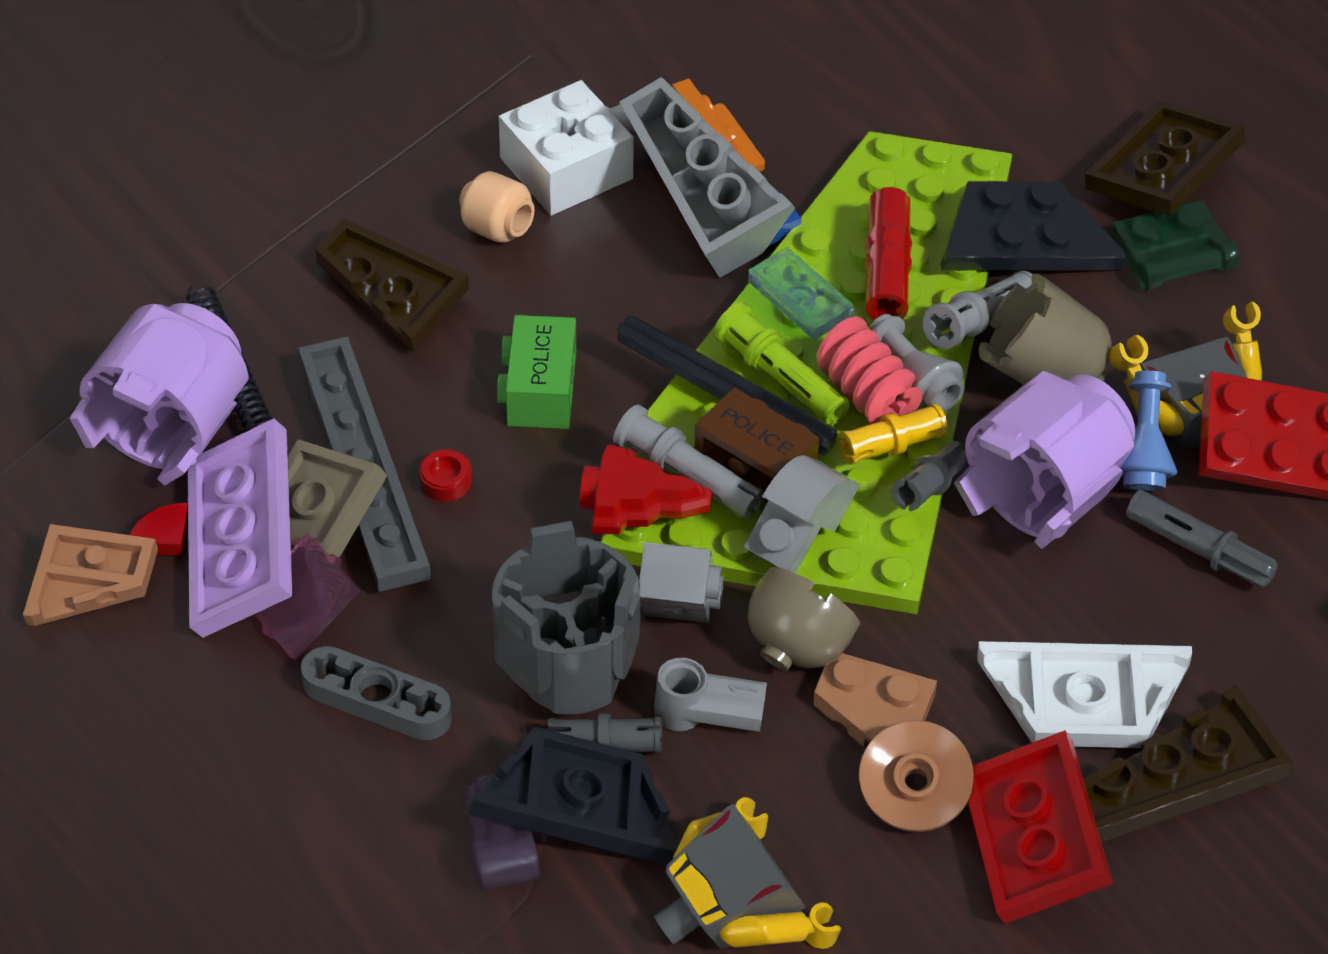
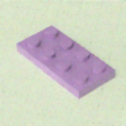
[188,418,292,638]

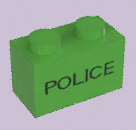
[497,315,577,429]

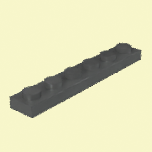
[298,336,431,592]

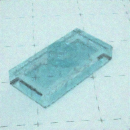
[748,247,854,340]

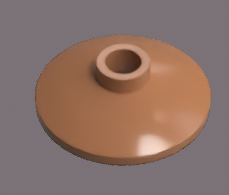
[859,720,974,832]

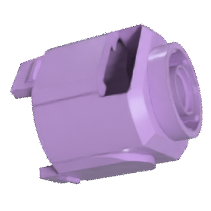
[70,303,249,486]
[954,371,1135,549]

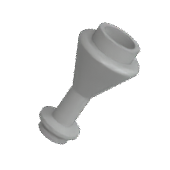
[869,314,964,412]

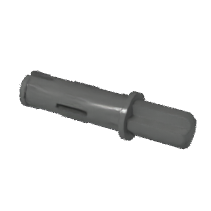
[1126,489,1278,588]

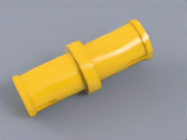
[838,404,948,465]

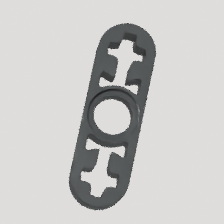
[301,646,452,740]

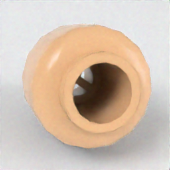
[459,171,535,243]

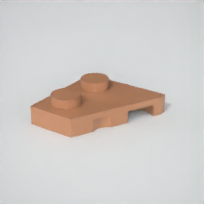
[23,524,158,626]
[813,653,937,747]

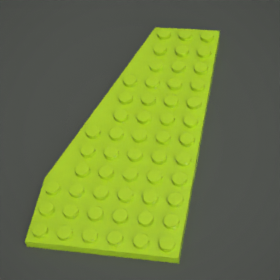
[601,131,1012,615]

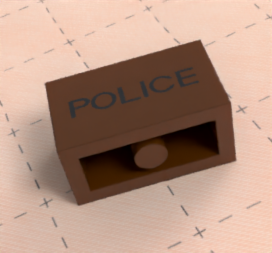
[694,387,819,503]

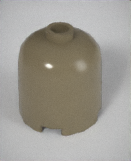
[979,273,1112,385]

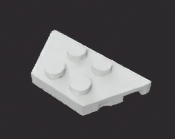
[977,641,1192,748]

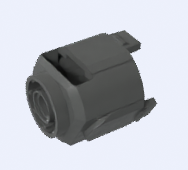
[492,521,641,714]

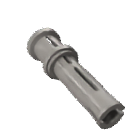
[923,270,1033,349]
[613,404,764,520]

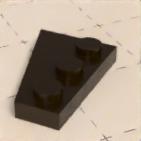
[315,219,469,352]

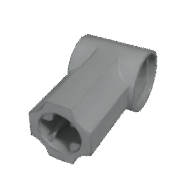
[653,658,767,732]

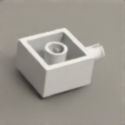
[499,80,635,216]

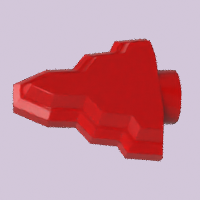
[580,445,712,534]

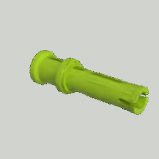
[713,302,850,426]

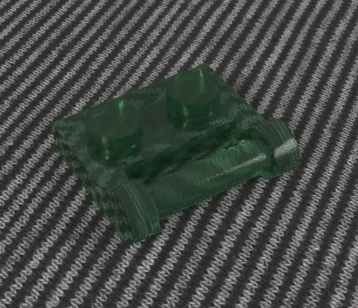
[1111,200,1240,291]

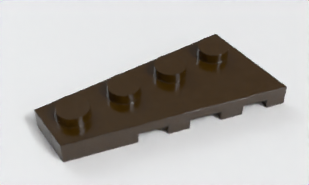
[1084,685,1292,842]

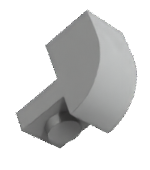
[744,455,860,573]

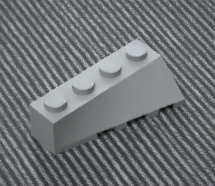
[619,77,795,278]

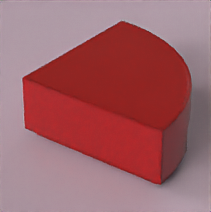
[130,503,188,556]

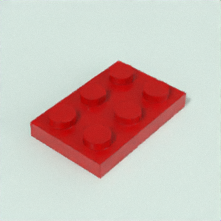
[1199,371,1328,500]
[968,730,1113,924]

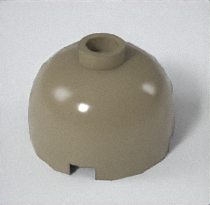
[748,567,860,671]

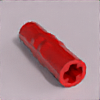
[864,187,912,320]

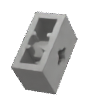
[639,542,724,623]

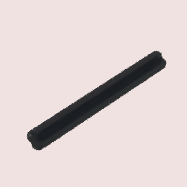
[617,316,837,456]

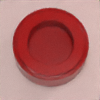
[419,449,472,502]

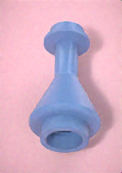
[1120,371,1177,491]

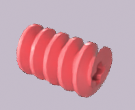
[817,316,924,424]

